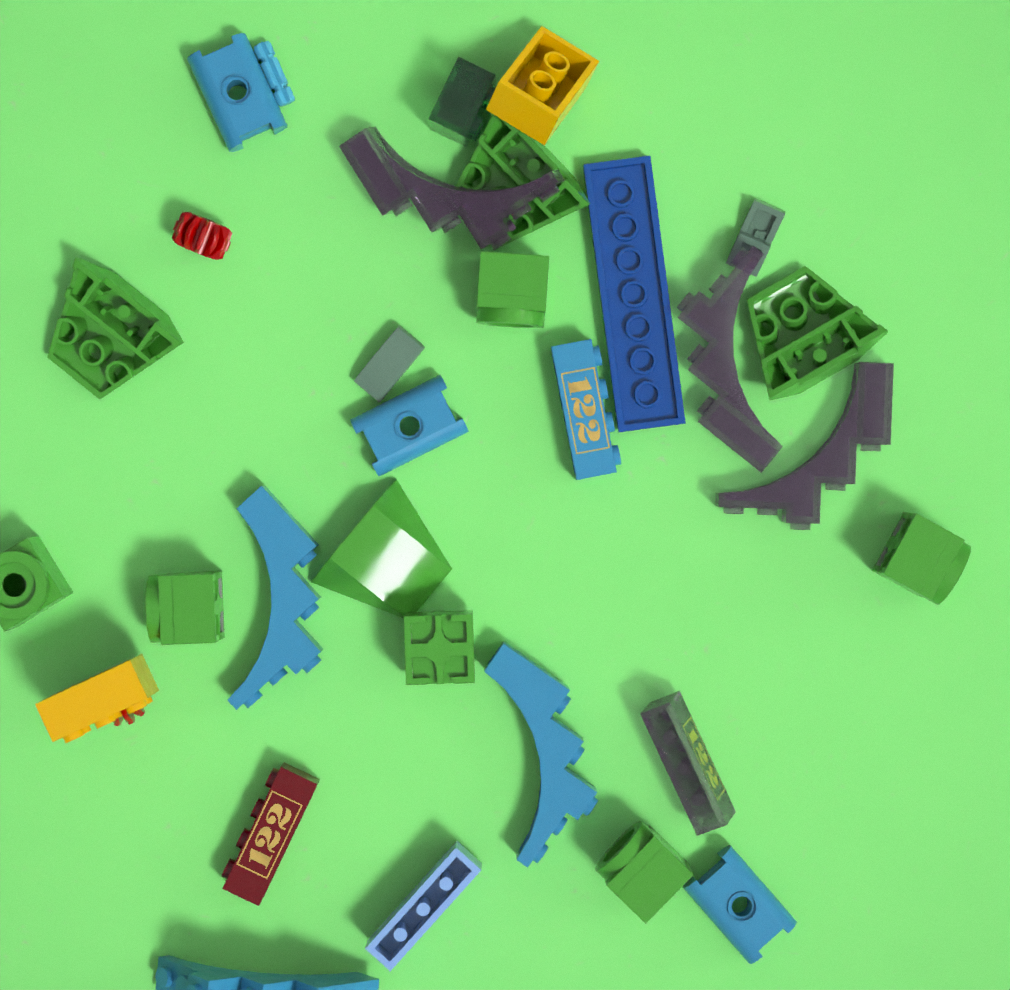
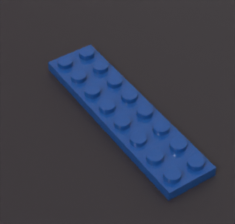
[583,156,686,433]

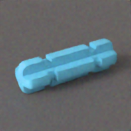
[254,41,295,107]

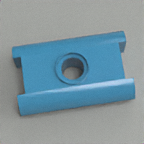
[187,33,288,152]
[350,374,469,477]
[683,845,797,964]

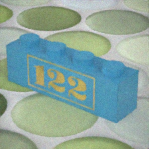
[550,339,621,480]

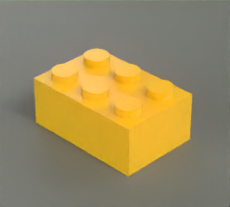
[486,26,599,146]
[35,654,159,743]

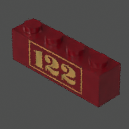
[221,762,320,906]

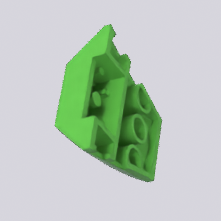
[449,113,591,250]
[47,257,184,399]
[747,266,888,401]
[311,479,452,618]

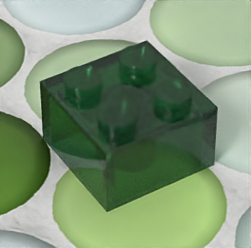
[428,57,496,147]

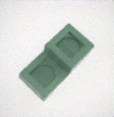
[726,198,785,277]
[354,326,425,402]

